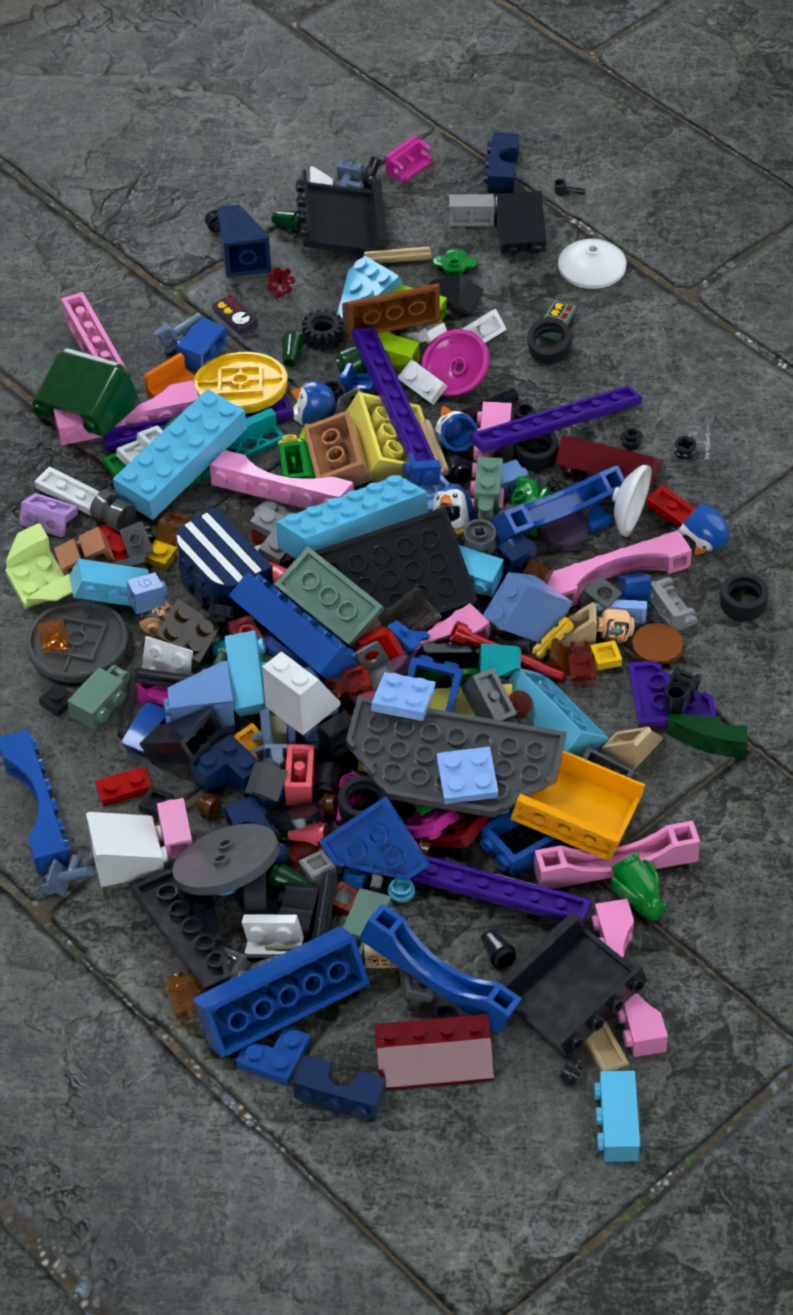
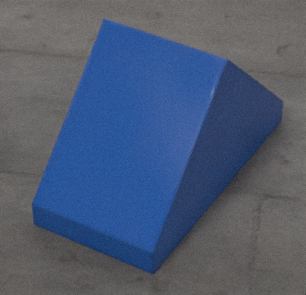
[617,573,651,604]

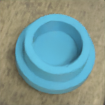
[388,878,415,903]

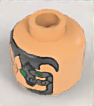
[139,600,171,636]
[596,608,634,643]

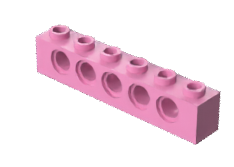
[61,292,133,381]

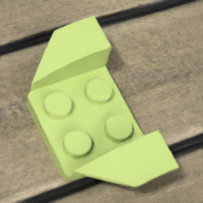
[5,523,73,609]

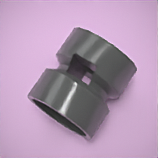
[90,489,137,532]
[464,519,496,557]

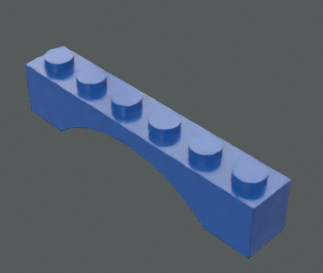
[490,465,625,543]
[0,730,72,874]
[359,903,522,1034]

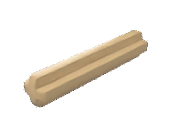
[364,247,431,264]
[419,419,450,477]

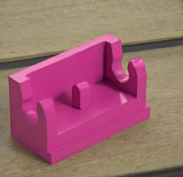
[385,135,433,183]

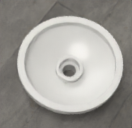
[558,239,626,289]
[612,465,651,537]

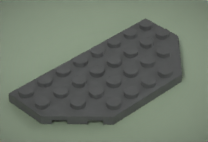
[346,696,567,818]

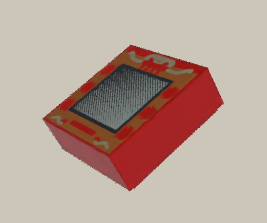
[333,881,359,916]

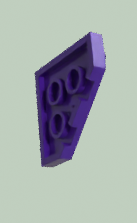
[628,661,717,728]

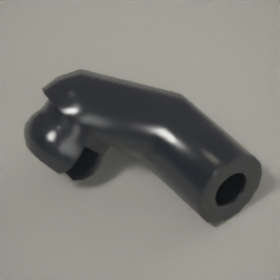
[362,156,381,188]

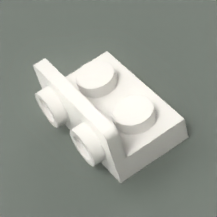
[242,914,304,958]

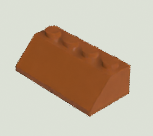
[342,284,440,339]

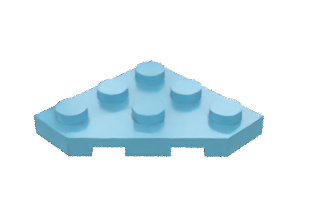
[337,256,403,319]

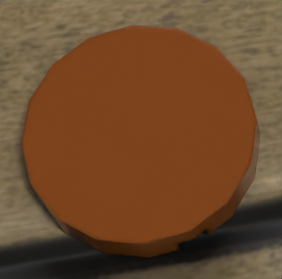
[632,623,683,667]

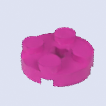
[405,808,460,840]

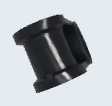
[663,667,701,715]

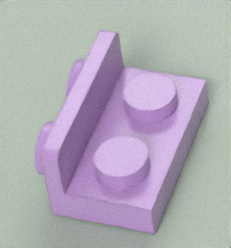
[19,493,79,537]

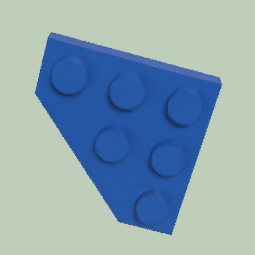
[319,796,431,881]

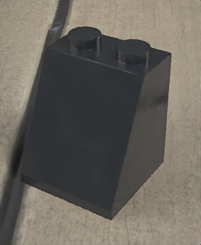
[494,191,547,255]

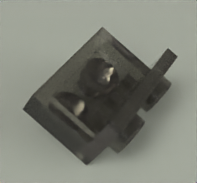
[377,586,441,647]

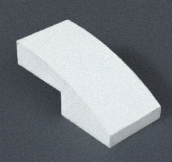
[116,426,163,466]

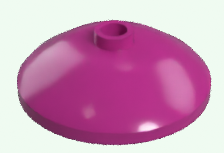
[422,329,489,397]

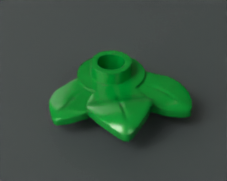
[433,249,478,277]

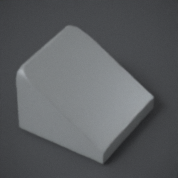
[299,850,336,888]

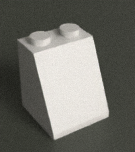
[262,652,340,735]
[86,812,168,887]

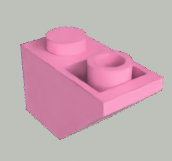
[157,798,192,861]

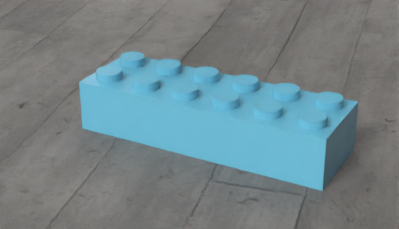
[113,389,247,520]
[276,475,428,559]

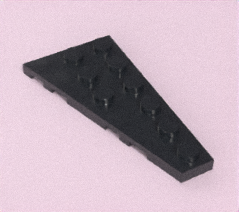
[131,868,230,993]

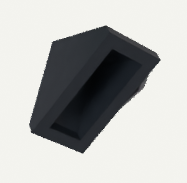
[430,275,484,316]

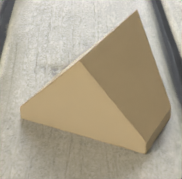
[560,602,597,647]
[602,726,665,770]

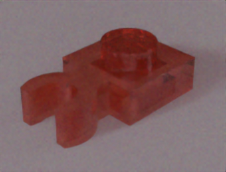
[568,641,596,682]
[324,664,373,698]

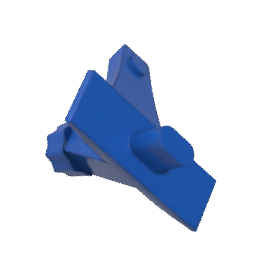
[387,620,430,656]

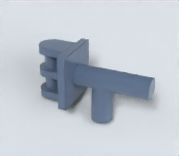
[336,159,363,189]
[154,313,202,353]
[251,709,288,763]
[40,855,94,897]

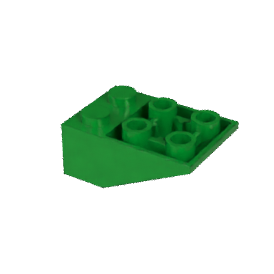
[279,441,358,490]

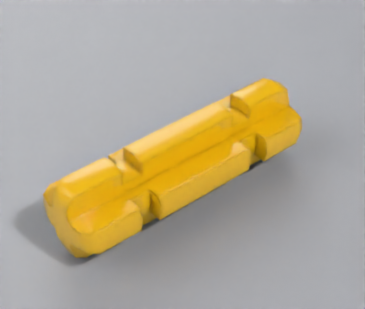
[532,617,574,660]

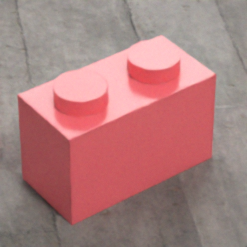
[285,744,315,806]

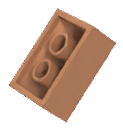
[304,410,371,487]

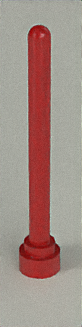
[450,621,565,681]

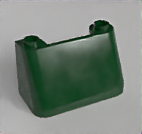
[32,348,140,437]

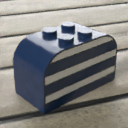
[175,507,273,619]

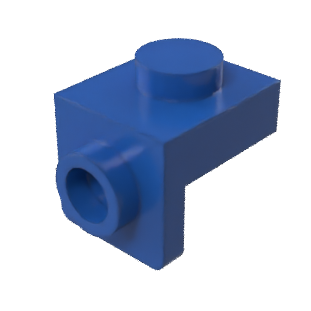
[340,363,376,395]
[403,453,441,486]

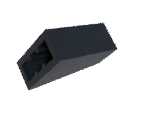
[139,709,224,764]

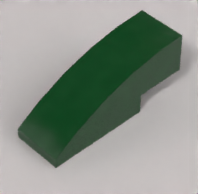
[667,714,747,759]

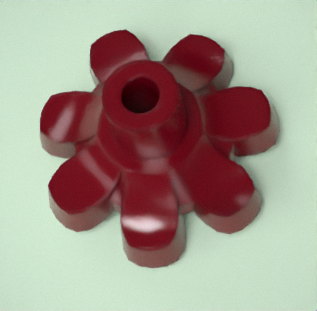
[267,267,296,297]

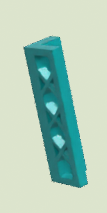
[201,408,284,479]

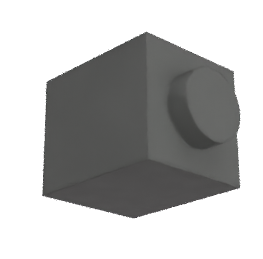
[244,759,288,802]

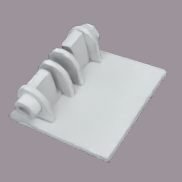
[142,636,193,675]

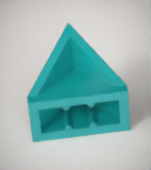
[477,643,521,679]

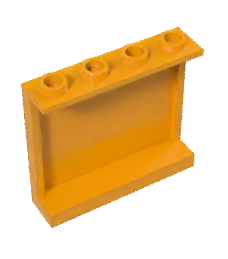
[511,751,645,862]

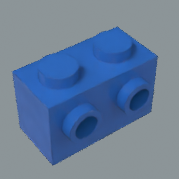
[176,317,227,370]

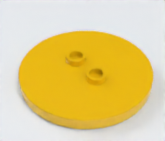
[193,352,288,414]

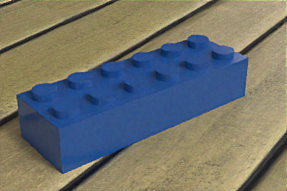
[229,572,365,692]
[192,926,370,1058]

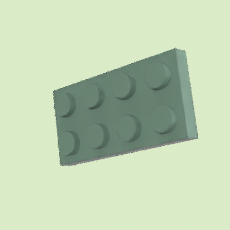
[274,546,384,648]

